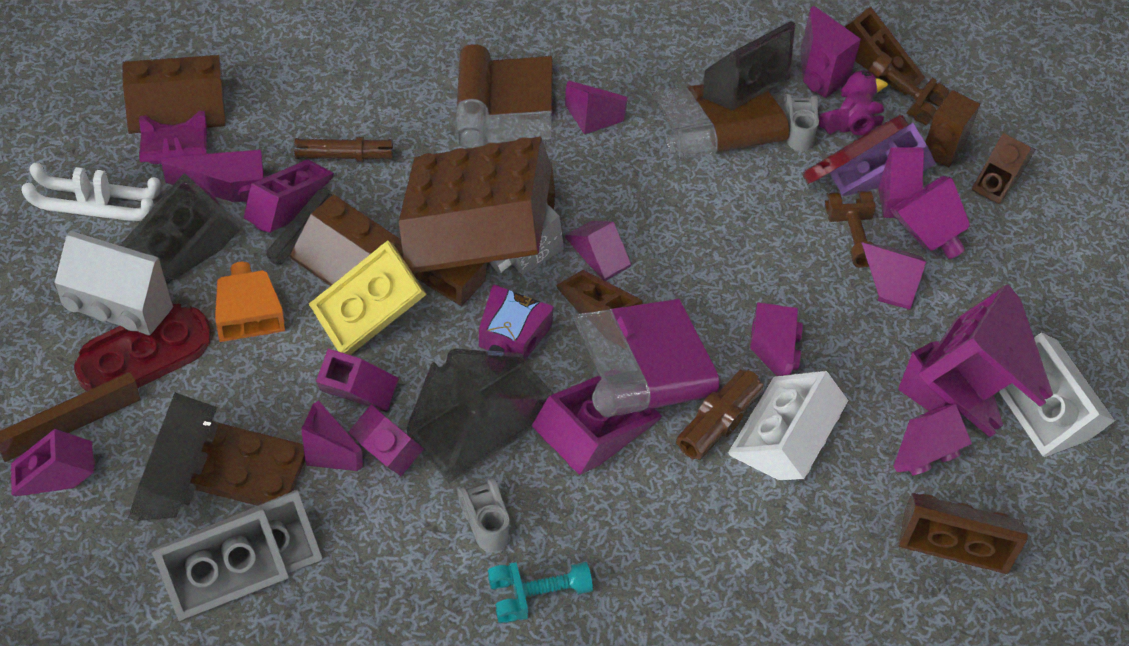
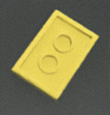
[309,241,427,355]

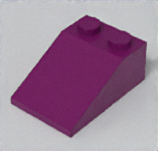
[532,369,662,475]

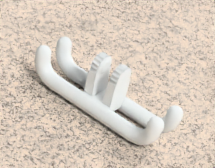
[22,163,161,221]

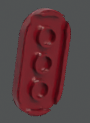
[802,115,908,185]
[74,304,211,392]

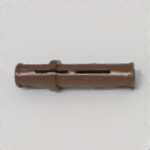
[294,136,393,162]

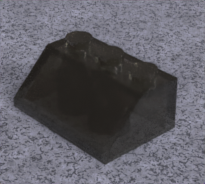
[703,21,795,110]
[128,392,219,521]

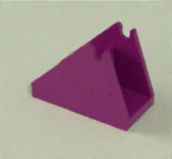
[918,284,1053,437]

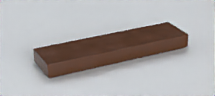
[0,372,141,462]

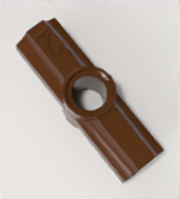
[676,369,764,460]

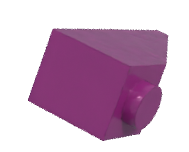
[161,149,264,203]
[243,159,334,233]

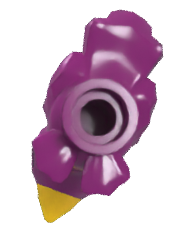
[818,70,888,135]

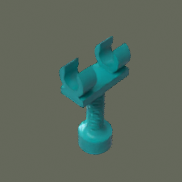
[488,562,593,623]

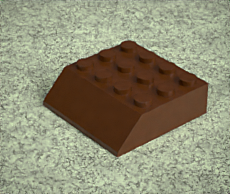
[399,136,552,273]

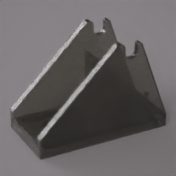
[406,349,554,484]

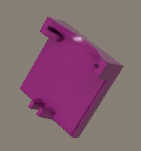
[139,111,207,164]

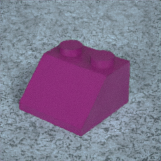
[800,6,861,98]

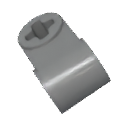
[782,94,819,151]
[457,478,510,553]

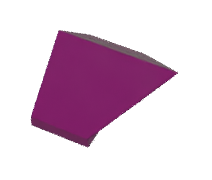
[565,80,628,135]
[862,242,926,309]
[898,341,950,411]
[301,401,363,471]

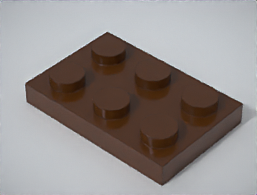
[178,419,305,506]

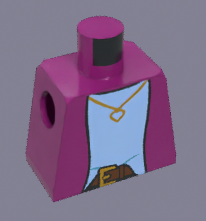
[478,285,554,369]

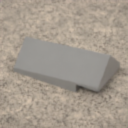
[152,490,323,621]

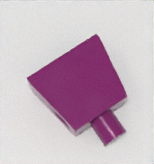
[890,175,970,259]

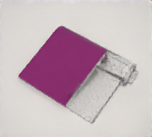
[573,299,719,417]

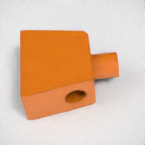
[215,261,285,342]

